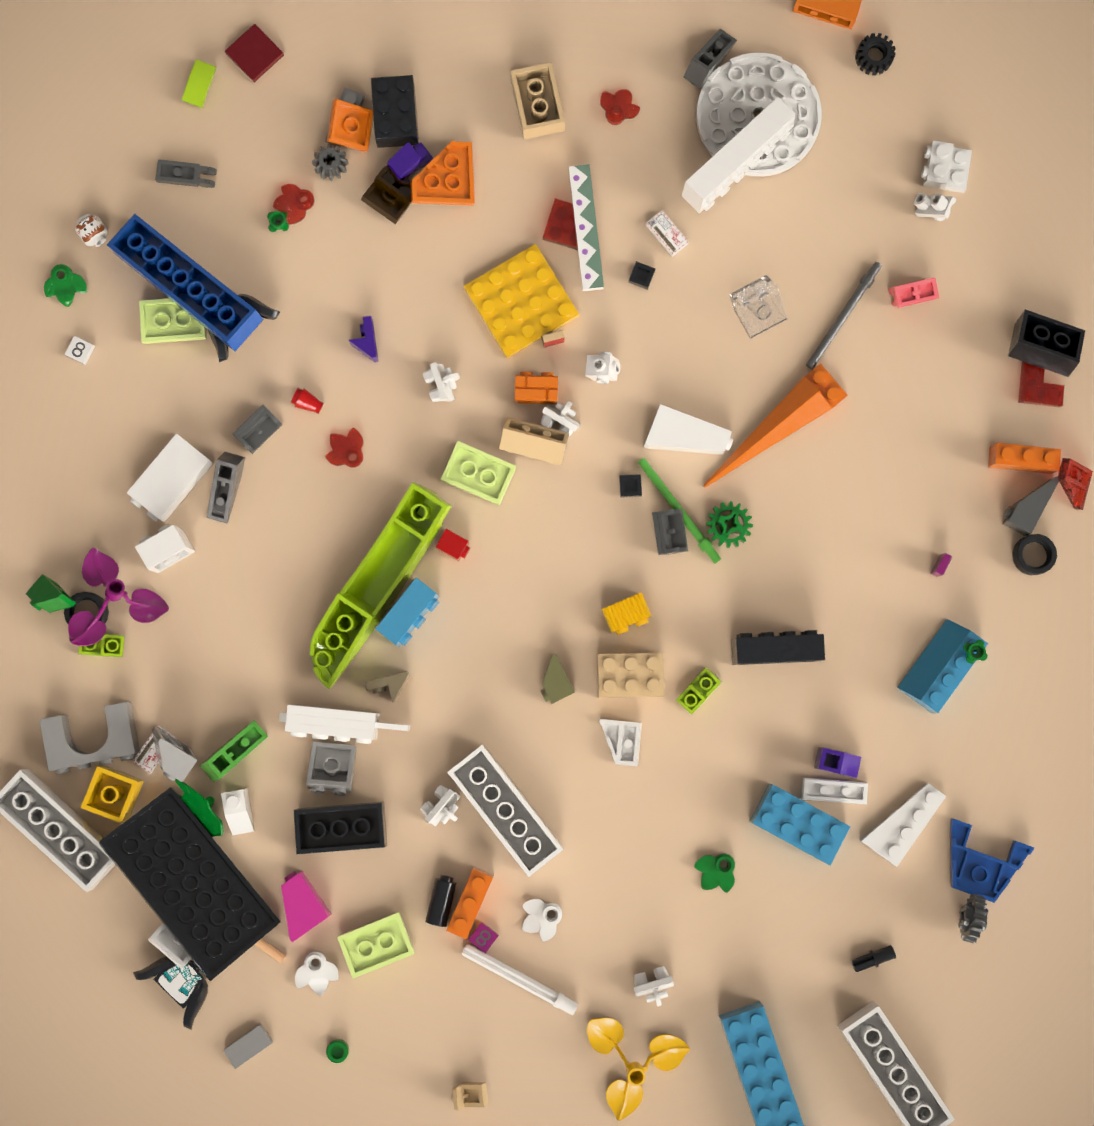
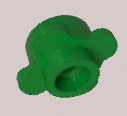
[267,211,289,232]
[963,640,988,664]

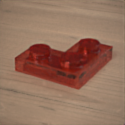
[1018,361,1065,407]

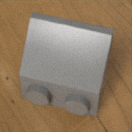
[152,726,198,782]

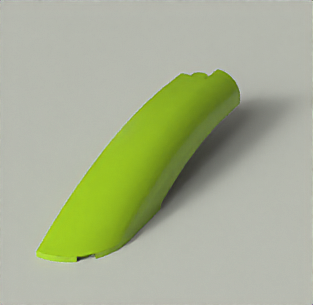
[310,482,452,689]

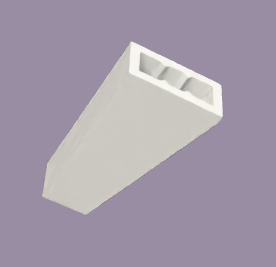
[644,404,733,455]

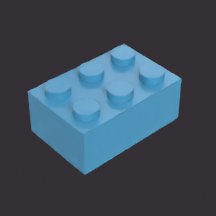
[375,578,439,647]

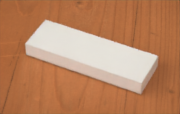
[801,777,868,804]

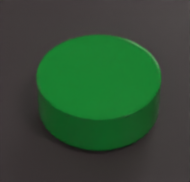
[326,1039,349,1063]

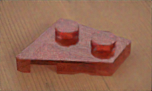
[1058,458,1093,510]

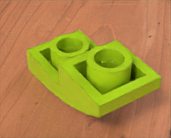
[182,59,217,108]
[78,634,124,657]
[676,667,722,715]

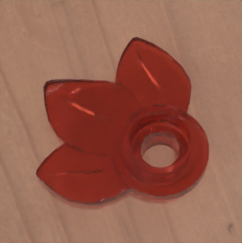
[600,89,640,125]
[273,184,315,225]
[325,428,364,468]

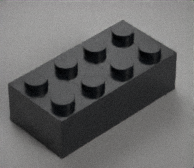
[731,630,825,665]
[294,802,387,854]

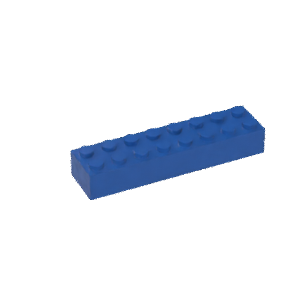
[107,214,264,352]

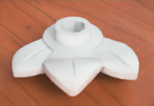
[522,899,562,942]
[295,951,339,996]

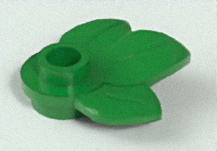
[44,264,87,307]
[694,853,735,893]

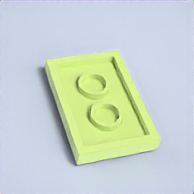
[139,298,207,344]
[441,441,516,506]
[337,912,415,978]

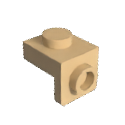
[451,1082,488,1111]

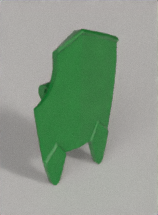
[175,779,224,837]

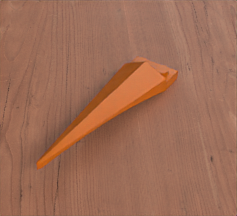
[704,363,848,487]

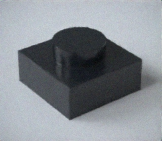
[628,261,656,290]
[619,474,642,498]

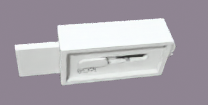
[279,705,411,744]

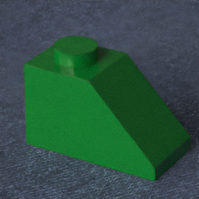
[26,574,76,613]

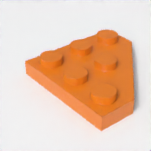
[410,141,475,206]

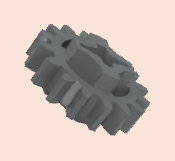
[958,894,988,943]

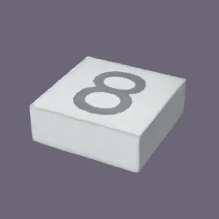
[64,336,95,365]

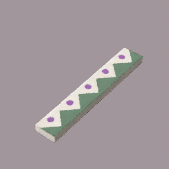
[569,164,604,291]

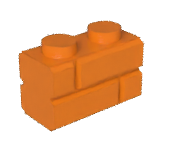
[515,371,558,405]

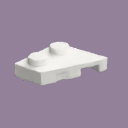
[600,719,642,766]

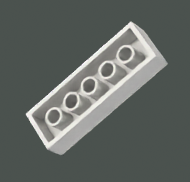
[682,97,796,213]
[447,745,563,877]
[0,769,115,892]
[837,1001,955,1126]

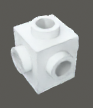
[585,352,620,384]

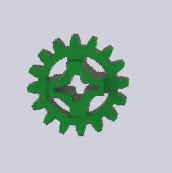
[706,501,753,548]

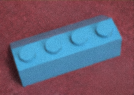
[897,619,988,713]

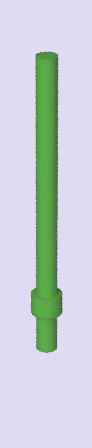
[638,458,721,564]

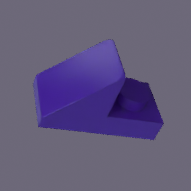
[387,142,434,180]
[349,316,379,362]

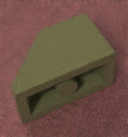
[540,654,575,704]

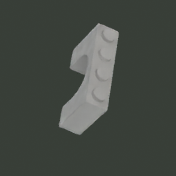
[40,702,140,774]

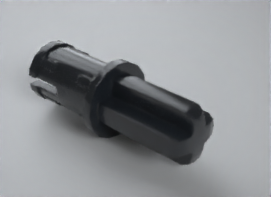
[852,945,896,972]

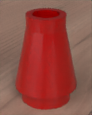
[291,388,324,414]

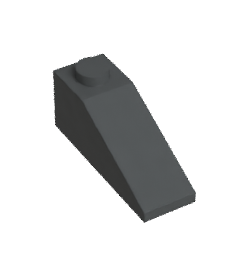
[683,29,737,89]
[1002,476,1061,536]

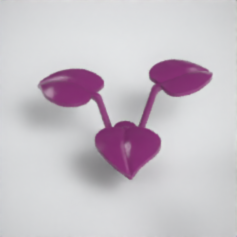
[68,547,169,646]

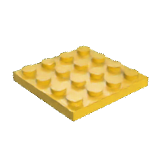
[464,244,579,358]

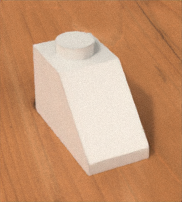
[221,788,255,835]

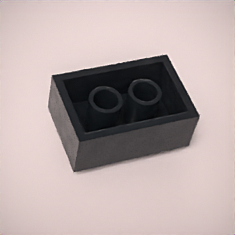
[371,75,419,148]
[1008,309,1085,377]

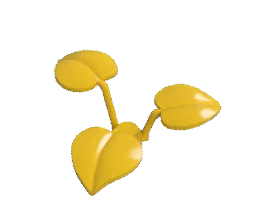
[587,1017,690,1121]

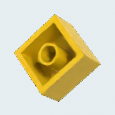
[81,765,144,823]

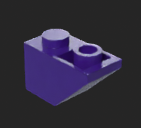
[814,747,861,778]

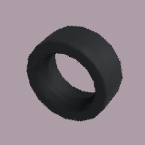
[1012,534,1057,575]
[64,592,109,624]

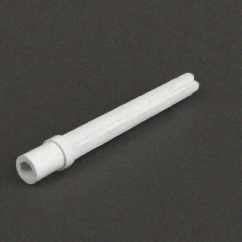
[462,944,579,1015]

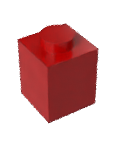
[436,529,470,561]

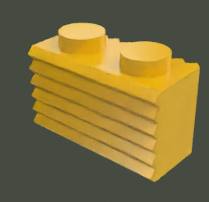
[601,592,652,636]

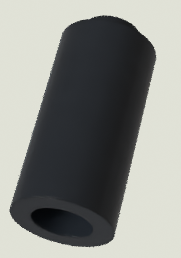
[425,875,457,927]

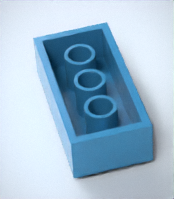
[749,783,850,866]

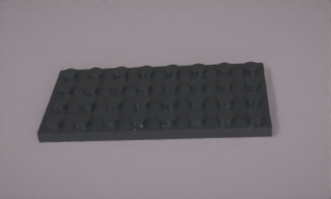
[99,787,281,981]

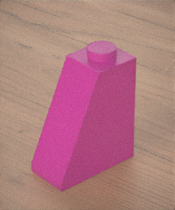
[281,871,331,942]

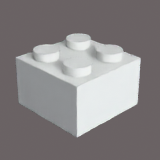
[135,524,195,573]

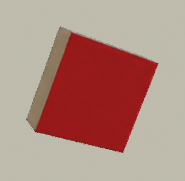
[542,330,565,348]

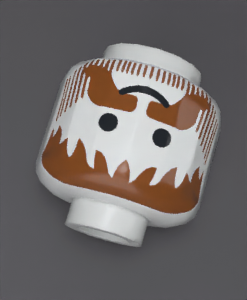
[75,214,108,247]

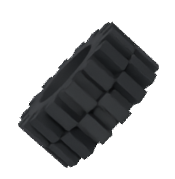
[855,33,896,76]

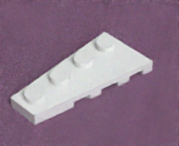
[860,783,946,867]

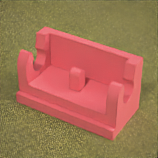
[888,278,939,308]

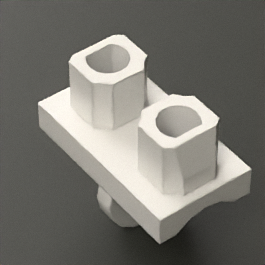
[914,193,956,221]
[422,362,460,402]
[540,401,581,436]
[420,785,461,826]
[633,966,674,1006]

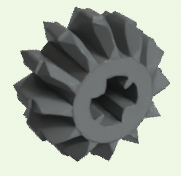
[312,144,349,181]

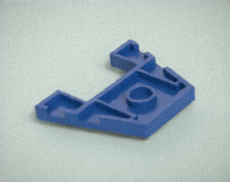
[950,818,1034,903]

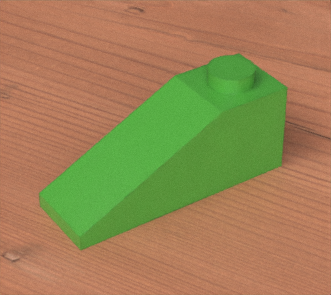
[199,720,268,782]

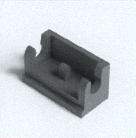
[233,405,283,454]
[652,509,688,555]

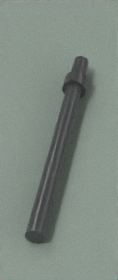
[806,262,882,369]

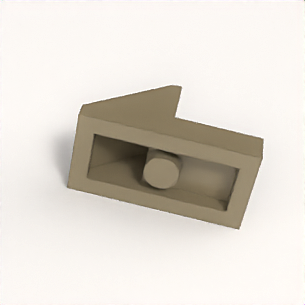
[365,671,410,702]

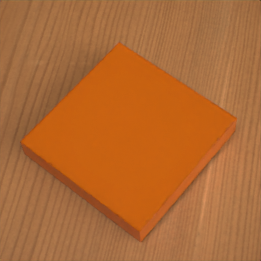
[327,99,373,152]

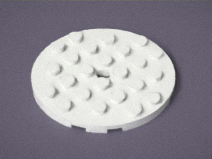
[696,53,822,176]

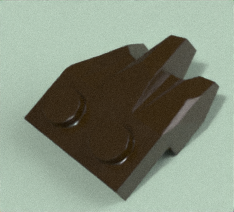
[361,165,411,225]

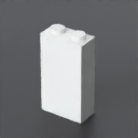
[127,433,214,522]

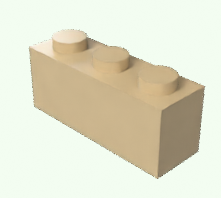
[499,417,569,465]

